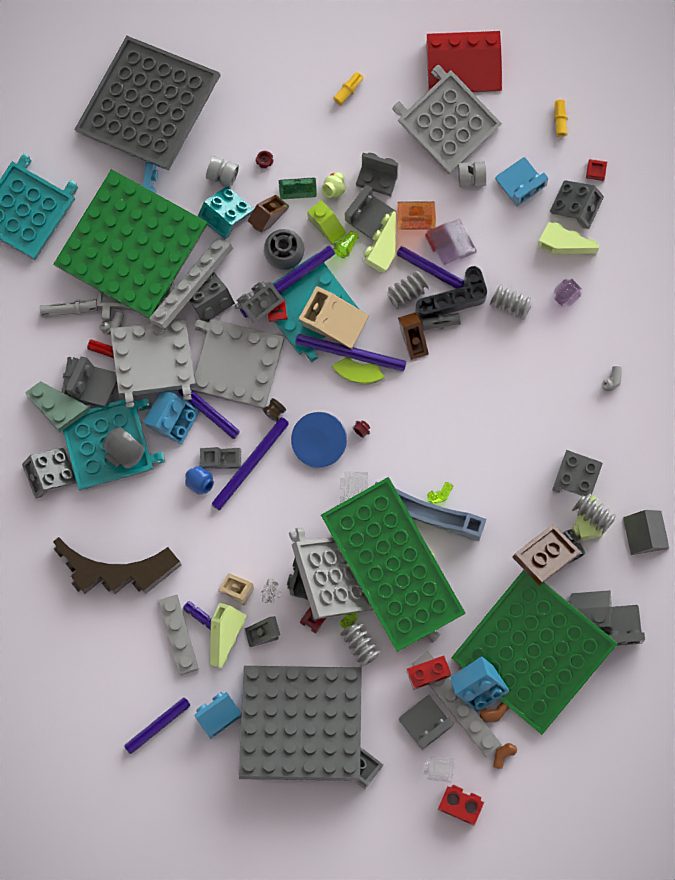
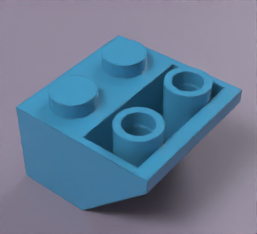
[143,391,200,444]
[450,657,509,711]
[194,692,242,739]

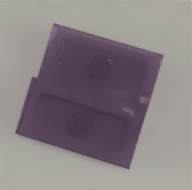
[427,219,477,265]

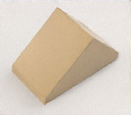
[218,573,254,605]

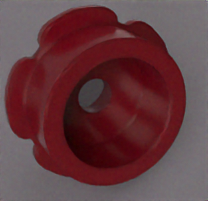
[255,151,274,169]
[353,420,370,438]

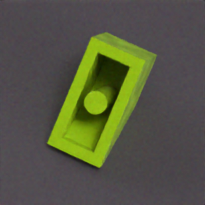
[307,200,346,245]

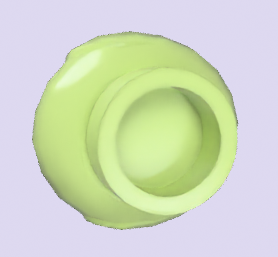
[321,172,346,198]

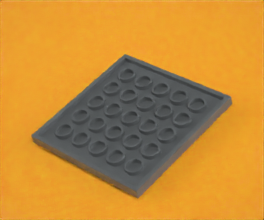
[74,35,221,171]
[239,666,362,781]

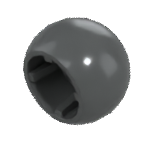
[264,229,305,270]
[102,427,144,469]

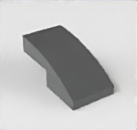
[200,447,241,469]

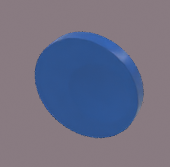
[291,412,347,468]

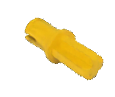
[333,72,364,105]
[553,99,568,137]

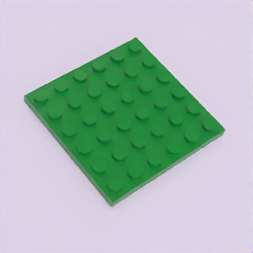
[53,169,208,319]
[451,570,618,735]

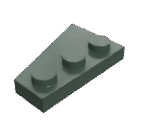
[25,381,90,433]

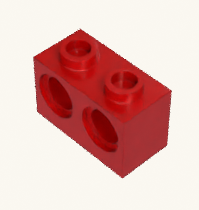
[407,655,451,690]
[438,785,484,826]

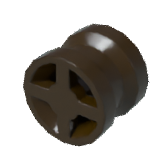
[262,398,286,422]

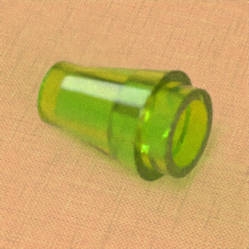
[333,231,359,258]

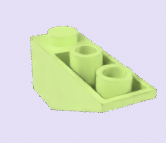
[363,211,396,273]
[538,222,600,255]
[210,603,247,668]

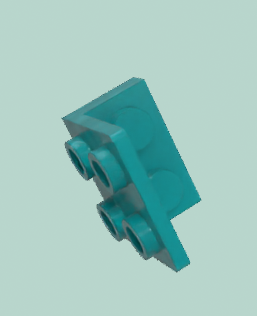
[198,186,253,239]

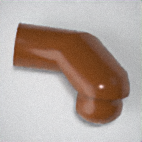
[480,702,509,722]
[493,743,517,769]

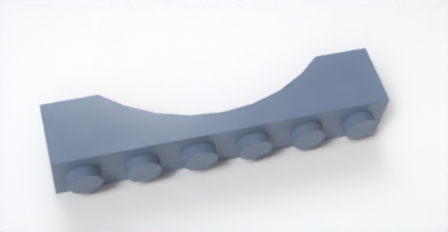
[375,482,486,541]

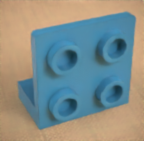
[495,157,548,206]

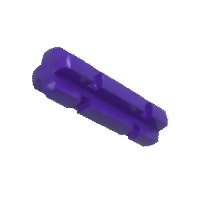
[183,601,212,630]

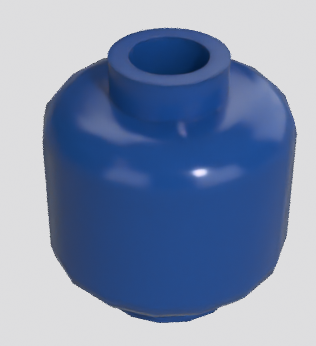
[185,466,214,495]

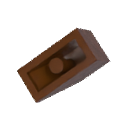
[247,195,289,232]
[398,312,429,360]

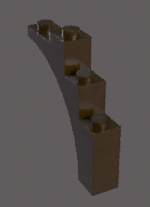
[53,537,182,594]

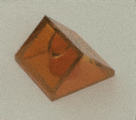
[397,201,436,230]

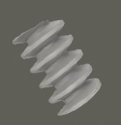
[387,271,429,310]
[490,284,532,320]
[572,494,616,535]
[340,624,380,667]

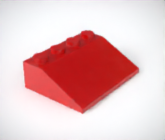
[426,31,502,92]

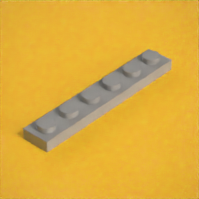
[149,238,233,329]
[412,651,502,757]

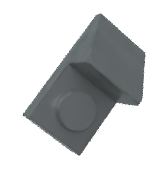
[245,616,280,647]

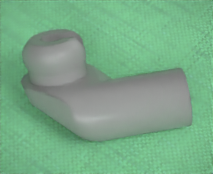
[99,311,124,334]
[602,366,622,391]

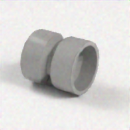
[206,156,239,187]
[458,161,486,187]

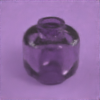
[554,278,582,306]

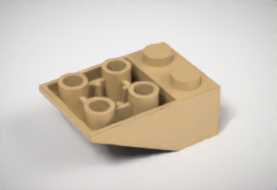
[299,286,369,349]

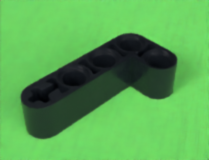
[415,266,487,319]

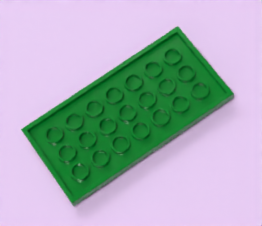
[321,477,466,652]

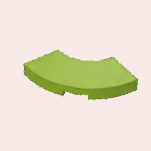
[332,357,384,384]

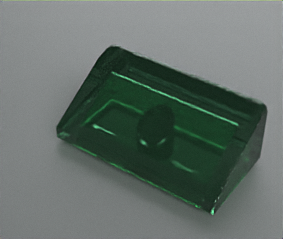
[279,177,317,199]

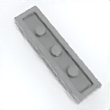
[159,594,199,675]

